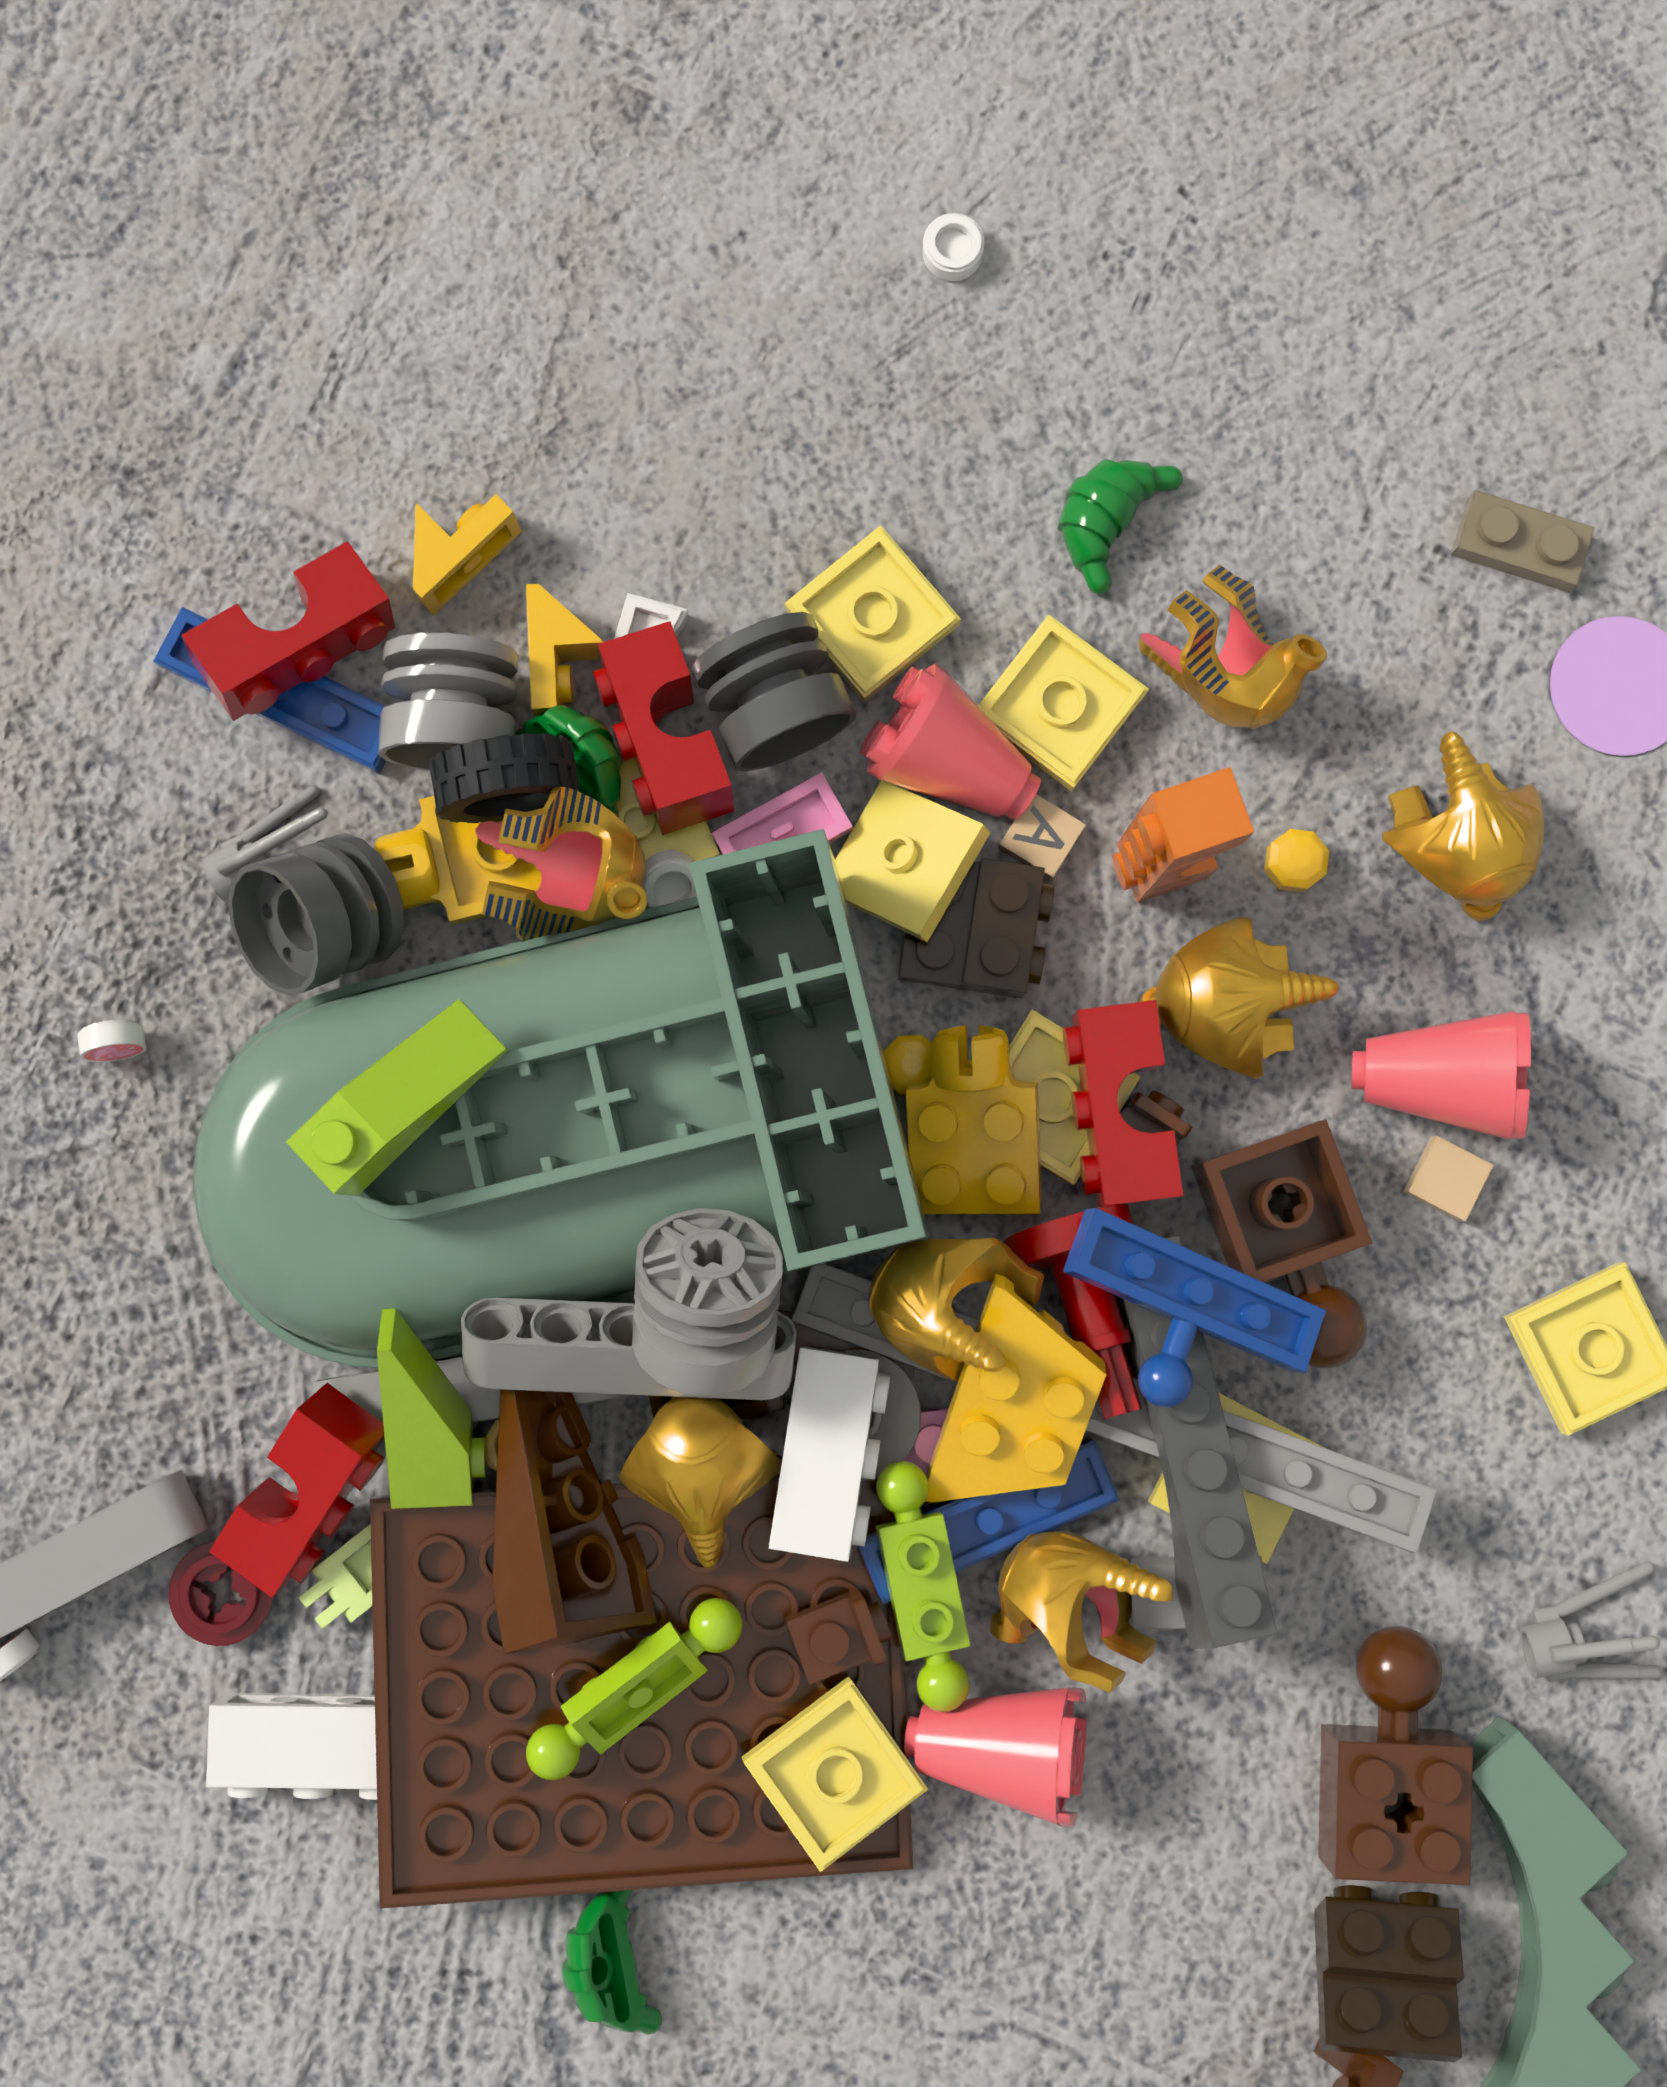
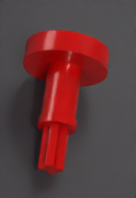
[1003,1204,1142,1420]

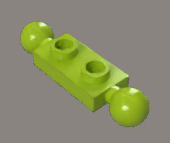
[875,1461,970,1712]
[526,1598,743,1780]

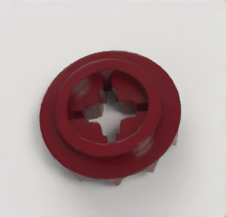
[168,1539,273,1646]

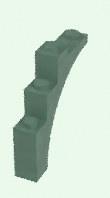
[1469,1716,1641,2087]

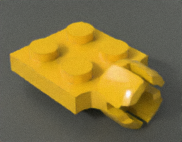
[374,796,542,925]
[906,1025,1042,1214]

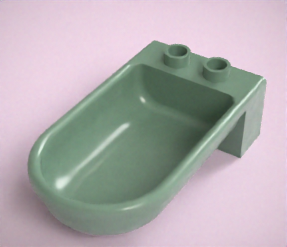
[193,829,930,1368]

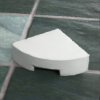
[614,593,689,639]

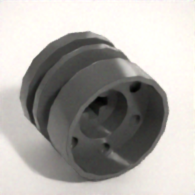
[691,612,856,772]
[228,833,405,995]

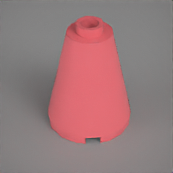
[1351,1011,1531,1140]
[904,1687,1087,1828]

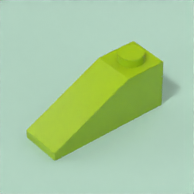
[286,999,509,1196]
[377,1309,486,1509]

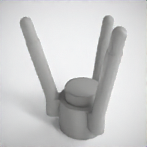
[202,785,328,902]
[1520,1562,1663,1682]

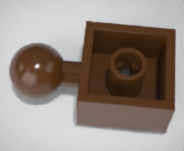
[1191,1119,1373,1368]
[1318,1626,1473,1885]

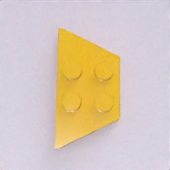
[925,1274,1106,1503]

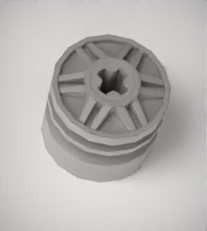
[378,633,519,771]
[632,1208,783,1397]

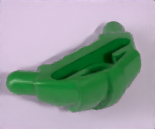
[1058,459,1183,595]
[515,705,623,818]
[561,1890,662,2035]

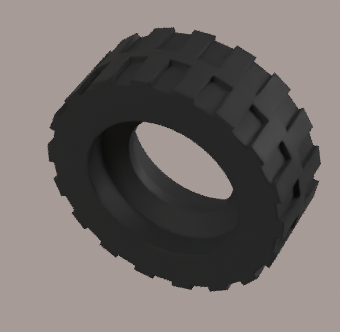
[429,733,580,823]

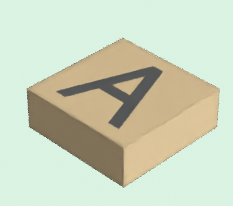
[998,794,1086,881]

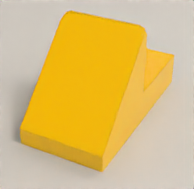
[413,494,522,616]
[526,584,604,716]

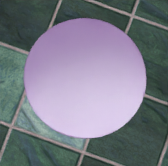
[1550,616,1667,756]

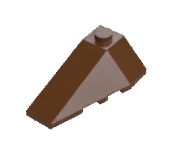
[492,1389,657,1654]

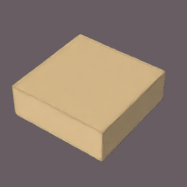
[1403,1135,1494,1222]

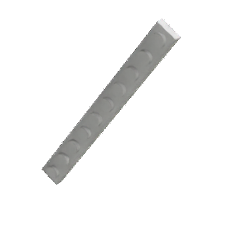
[791,1264,1438,1553]

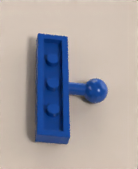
[1063,1208,1326,1408]

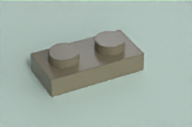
[1451,490,1595,592]

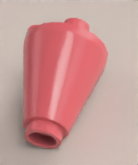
[859,664,1041,821]

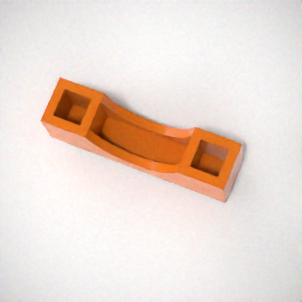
[1112,767,1254,903]

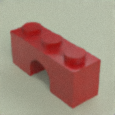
[181,541,395,721]
[592,621,734,835]
[1063,1000,1183,1207]
[209,1383,385,1598]

